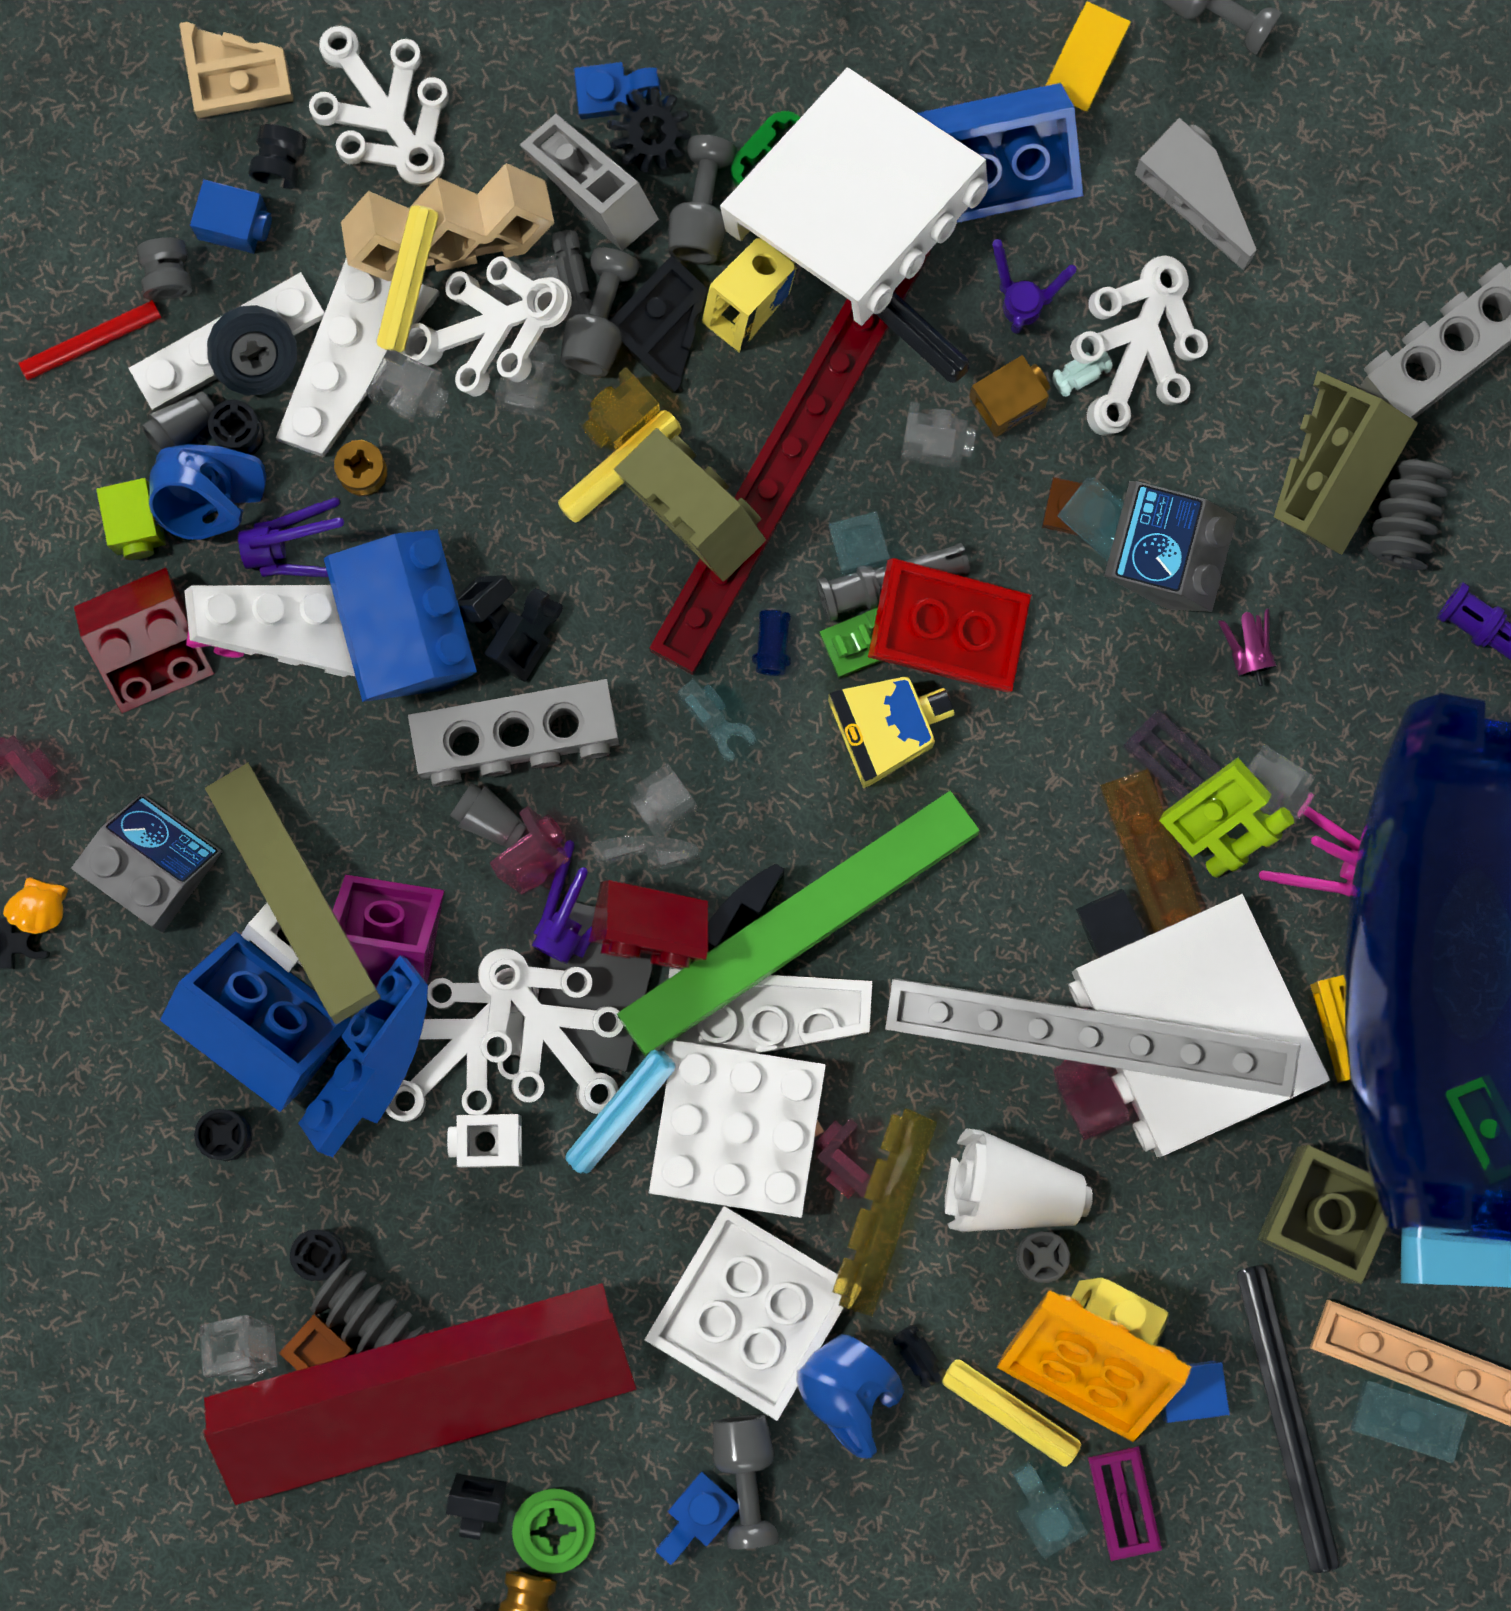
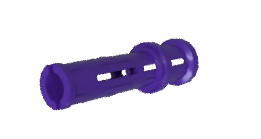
[1436,582,1511,660]

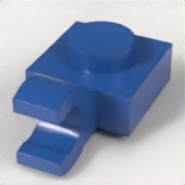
[574,62,661,119]
[655,1471,739,1565]

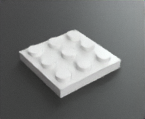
[649,1040,826,1218]
[645,1206,856,1421]

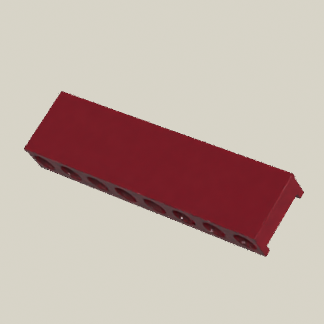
[203,1283,637,1505]

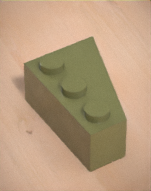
[1274,371,1418,555]
[614,428,766,582]

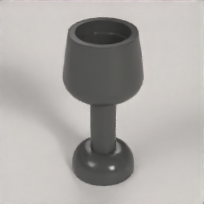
[1161,0,1282,55]
[668,135,736,265]
[560,247,640,377]
[713,1415,779,1549]

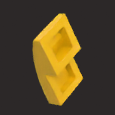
[1046,1,1131,112]

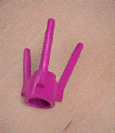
[1259,804,1392,901]

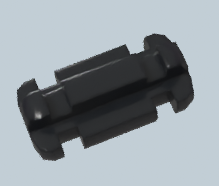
[893,1325,946,1388]

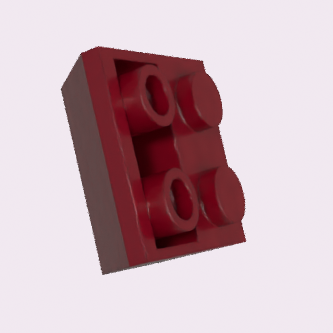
[74,567,214,713]
[589,880,708,970]

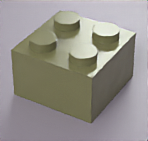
[1257,1145,1403,1284]

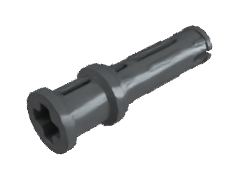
[816,543,970,622]

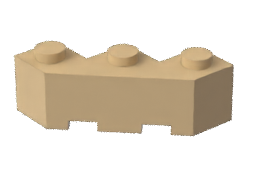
[341,163,554,282]

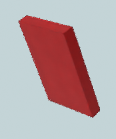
[868,558,1031,692]

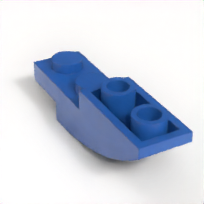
[298,955,428,1158]

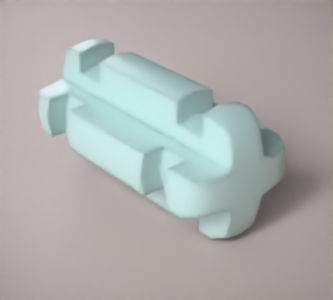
[1052,351,1113,396]

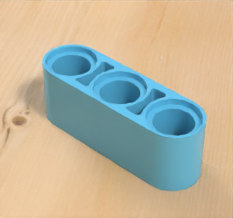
[1401,1231,1511,1287]

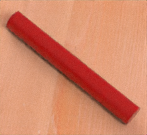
[19,300,162,381]

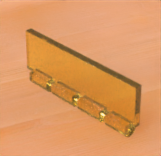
[832,1108,937,1316]

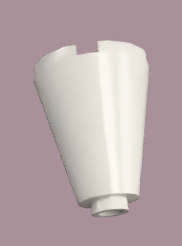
[945,1129,1093,1232]

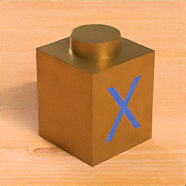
[969,355,1050,438]

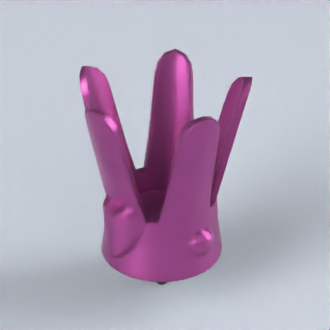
[1218,608,1277,686]

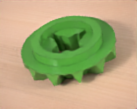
[512,1488,596,1574]

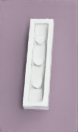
[129,272,324,412]

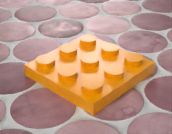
[997,1290,1192,1442]

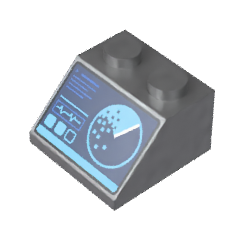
[1104,481,1237,612]
[71,793,223,933]

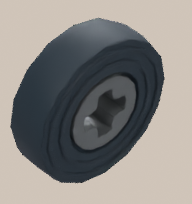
[207,305,297,395]

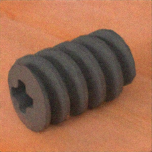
[1367,459,1454,570]
[311,1258,426,1353]

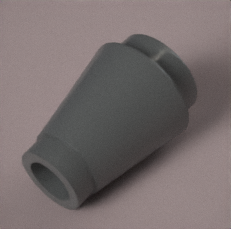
[141,391,215,453]
[450,782,528,850]

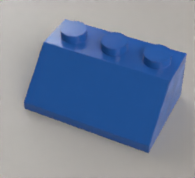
[918,83,1083,223]
[324,529,477,702]
[160,931,351,1112]

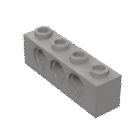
[1359,262,1511,420]
[408,679,619,786]

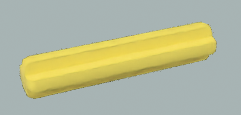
[376,205,439,352]
[558,410,682,523]
[942,1359,1081,1467]

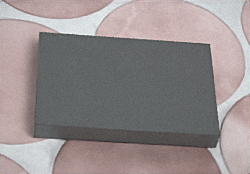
[539,902,653,1072]

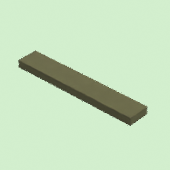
[205,763,381,1024]

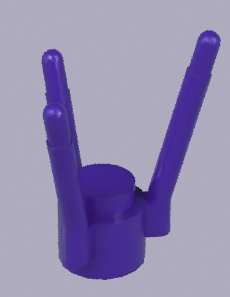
[992,239,1077,334]
[238,497,344,577]
[532,840,592,965]

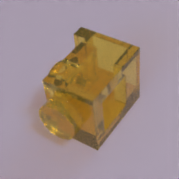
[582,367,660,451]

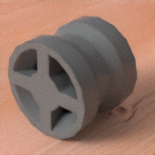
[1016,1231,1070,1283]

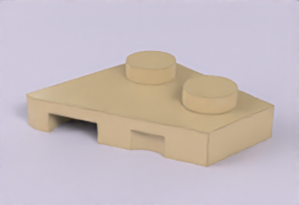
[179,22,294,118]

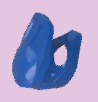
[149,444,267,540]
[796,1334,904,1459]

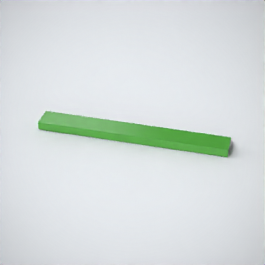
[617,791,980,1057]

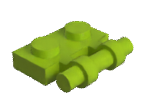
[1159,758,1294,878]

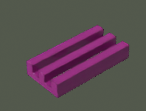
[1087,1446,1162,1561]

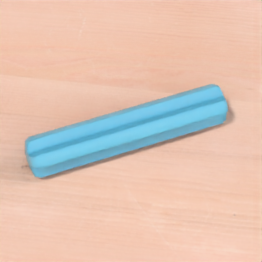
[565,1050,676,1173]

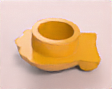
[3,877,68,934]

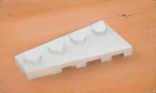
[276,258,439,457]
[184,585,356,677]
[664,969,872,1058]

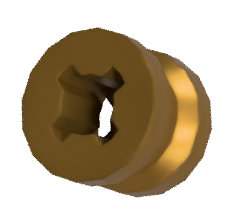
[334,440,387,496]
[499,1571,557,1611]

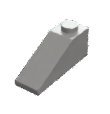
[520,114,659,251]
[1135,118,1257,270]

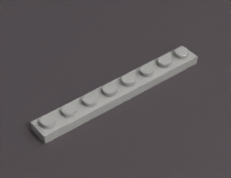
[885,978,1301,1097]

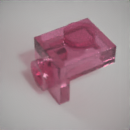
[0,735,59,800]
[490,806,569,895]
[1053,1060,1130,1141]
[815,1118,877,1199]

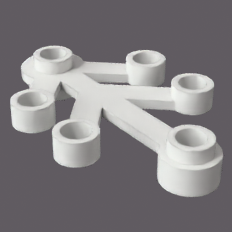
[309,26,449,186]
[400,256,572,397]
[1071,256,1208,436]
[478,949,623,1114]
[386,968,539,1122]

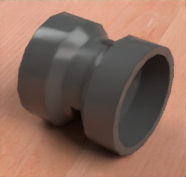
[136,237,193,301]

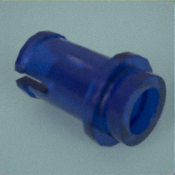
[752,610,791,676]

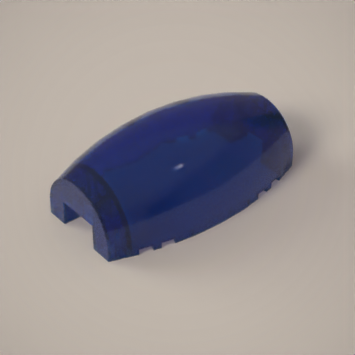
[1344,693,1511,1245]

